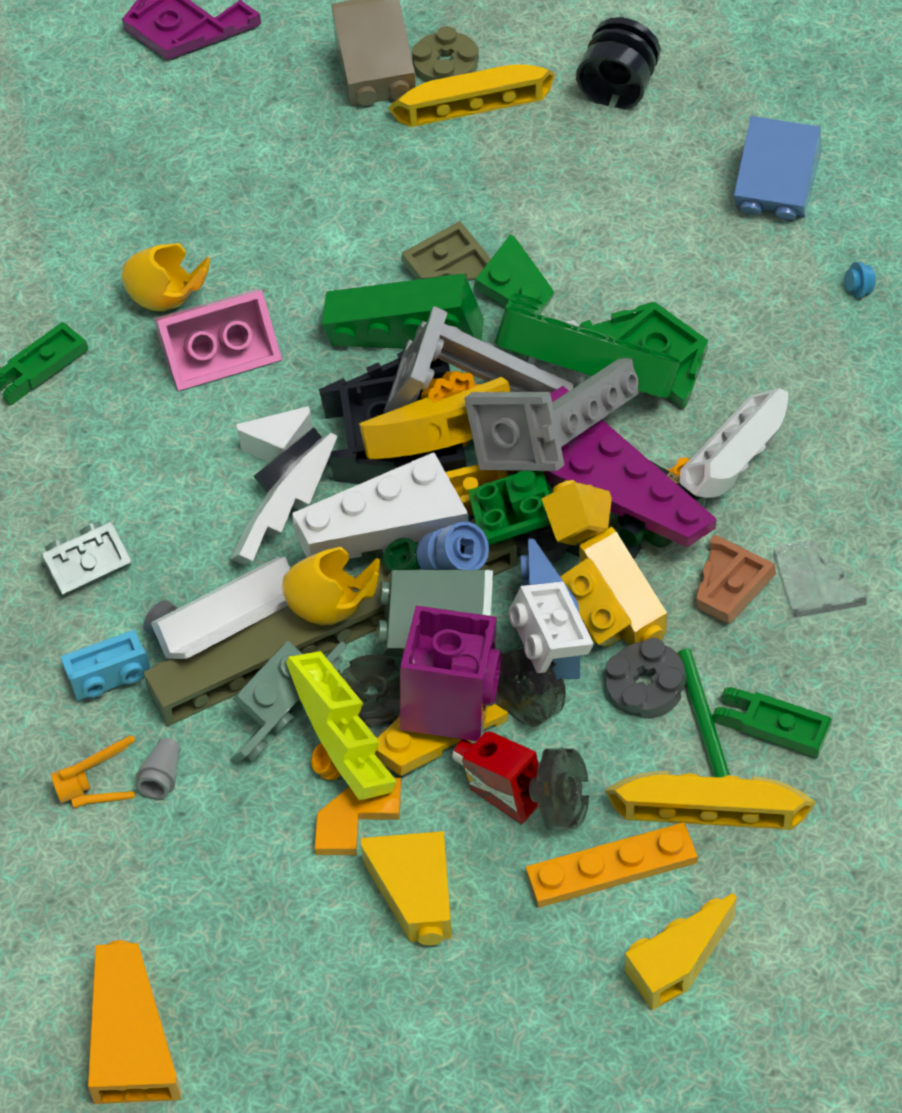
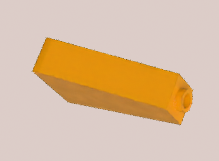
[88,940,181,1104]

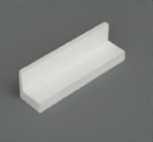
[151,557,290,659]

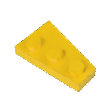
[375,704,508,776]

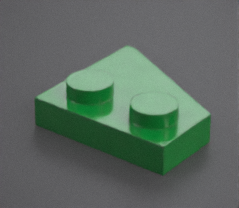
[473,234,554,314]

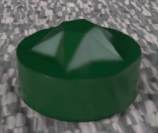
[383,538,421,573]

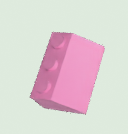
[153,289,282,391]

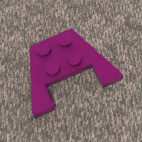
[122,0,261,60]

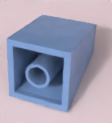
[734,116,822,220]

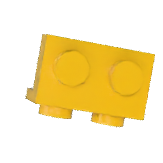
[560,558,632,647]

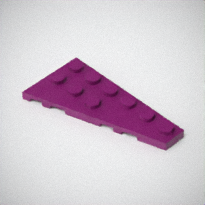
[544,386,717,548]

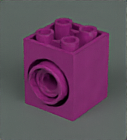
[400,605,501,741]

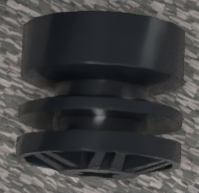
[576,17,661,110]

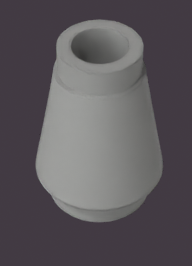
[136,738,181,799]

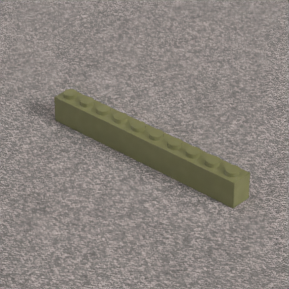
[143,519,517,727]

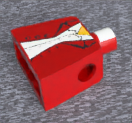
[452,731,547,825]

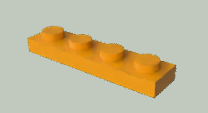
[526,822,698,908]

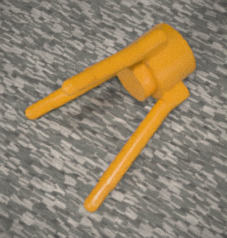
[50,735,135,809]

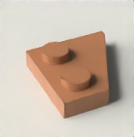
[696,535,776,624]

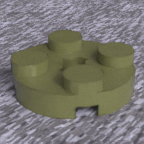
[412,26,479,82]

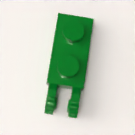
[0,322,88,405]
[712,687,832,758]

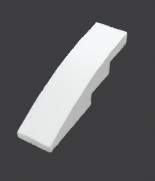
[230,433,338,565]

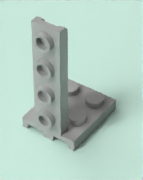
[383,306,574,413]
[464,358,639,471]

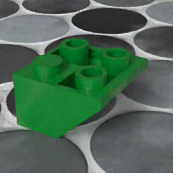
[468,471,552,545]

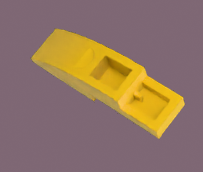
[359,377,510,459]

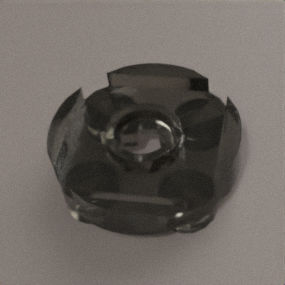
[495,645,566,727]
[338,655,400,727]
[529,747,589,831]

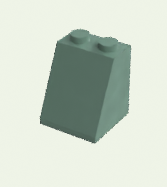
[376,570,493,657]

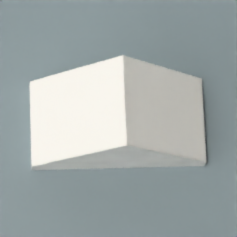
[236,406,313,462]

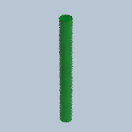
[677,649,730,778]

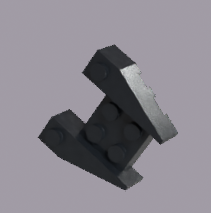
[319,351,467,484]

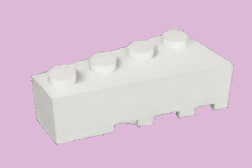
[292,452,468,559]

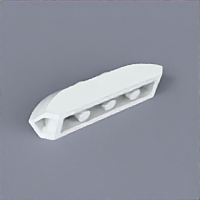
[680,388,788,498]

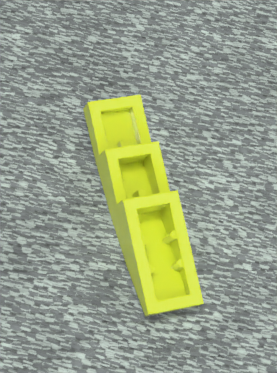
[286,651,397,800]

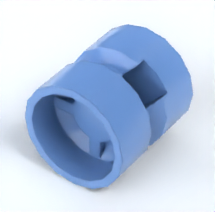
[417,521,489,570]

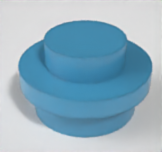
[844,262,875,298]

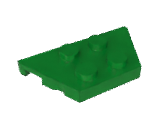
[580,302,708,409]

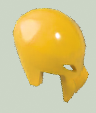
[121,243,210,311]
[282,547,380,625]

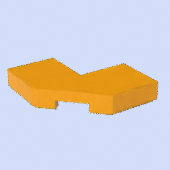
[315,778,402,855]

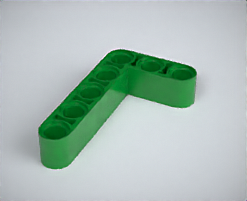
[495,293,680,398]

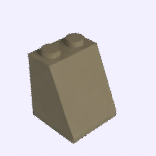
[331,0,416,107]

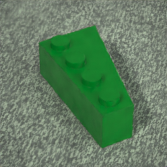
[321,273,484,349]

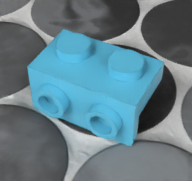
[60,630,151,701]

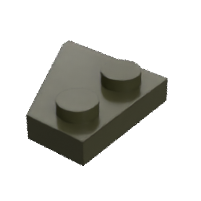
[401,221,491,281]

